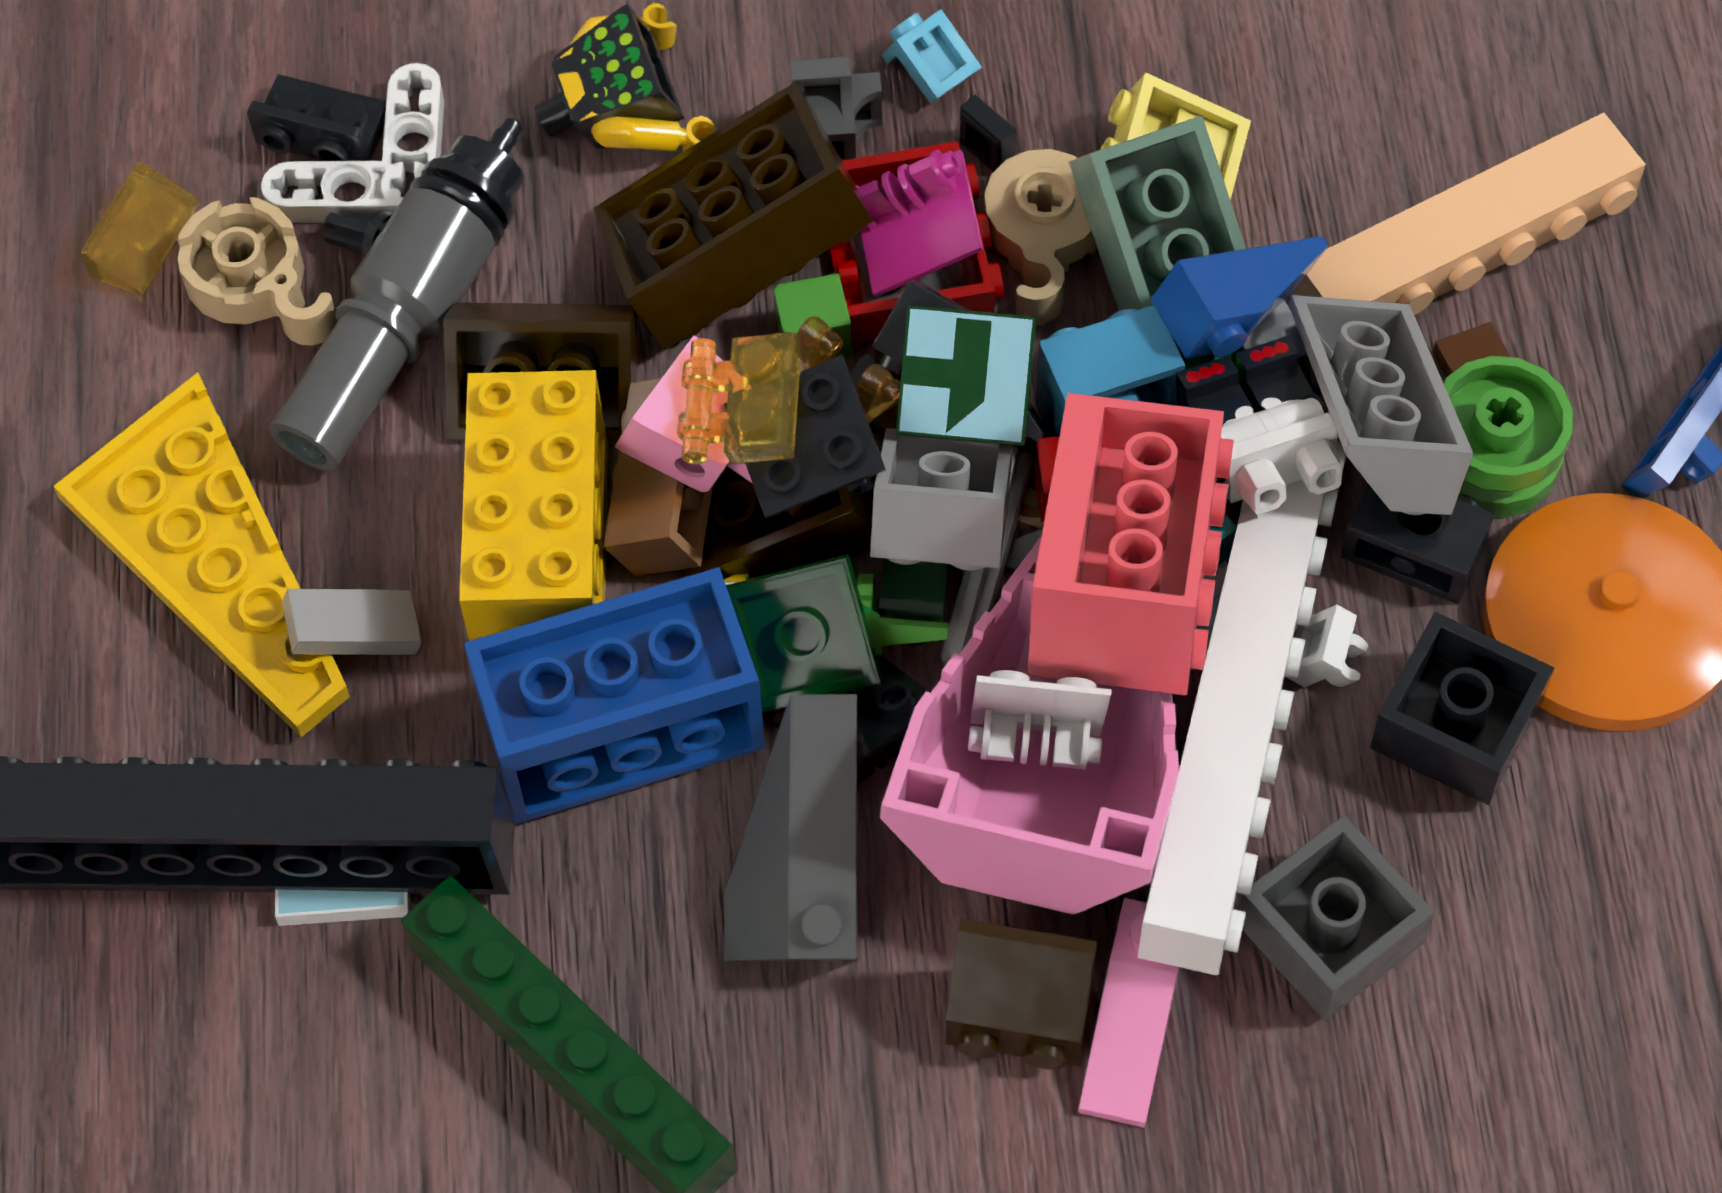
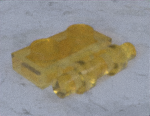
[677,332,801,464]

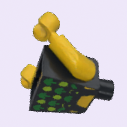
[535,3,715,151]

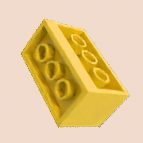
[459,370,608,641]

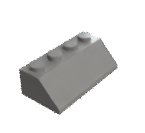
[1289,295,1473,515]

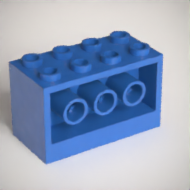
[464,567,765,824]

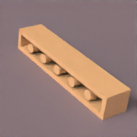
[1293,113,1646,315]

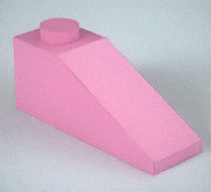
[1078,898,1180,1128]

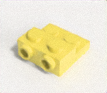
[1100,72,1251,201]

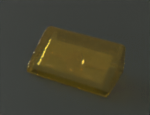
[81,162,199,296]

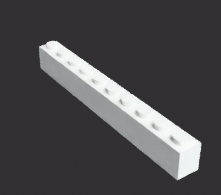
[1137,411,1346,976]

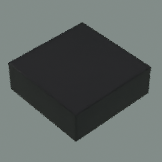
[959,94,1017,172]

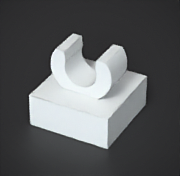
[1285,604,1368,687]

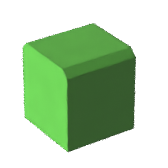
[774,273,852,367]

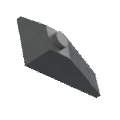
[724,694,858,961]

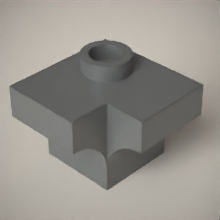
[790,56,882,160]

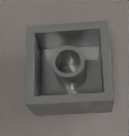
[1239,815,1435,1021]

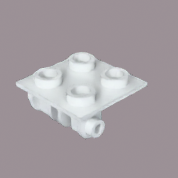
[968,670,1112,770]

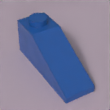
[1151,236,1329,359]

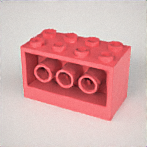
[1027,393,1234,695]

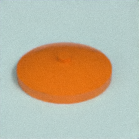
[1482,493,1722,732]

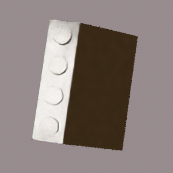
[593,81,873,350]

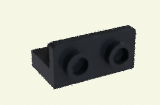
[247,74,387,161]

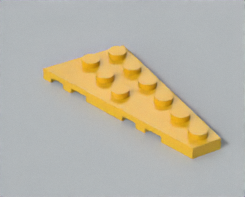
[53,372,350,738]

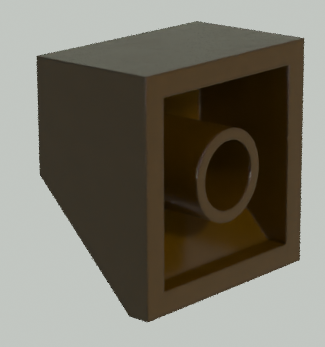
[945,919,1097,1070]

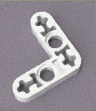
[261,63,444,223]

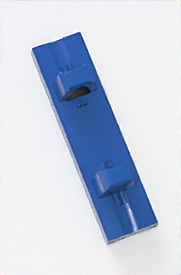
[1621,342,1722,499]

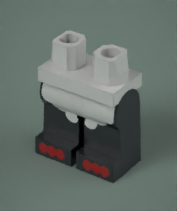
[1176,335,1341,515]

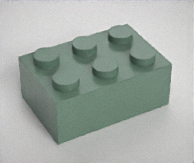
[1069,115,1246,311]

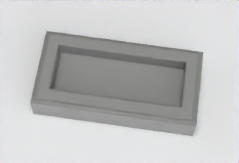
[282,589,422,655]

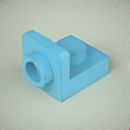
[881,9,982,104]

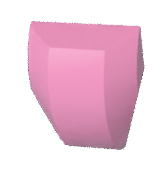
[880,537,1179,915]

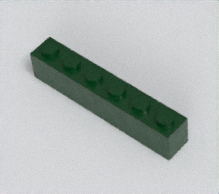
[401,875,737,1193]

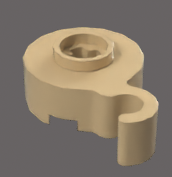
[984,149,1097,326]
[177,197,338,346]

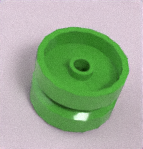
[1443,356,1573,519]

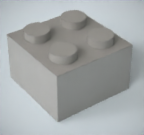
[870,428,1013,571]

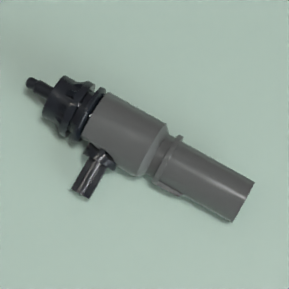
[268,117,524,472]

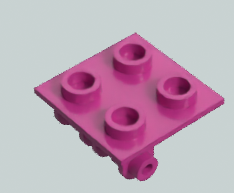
[856,150,983,297]

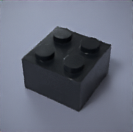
[1370,612,1555,805]

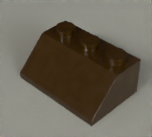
[443,302,638,443]

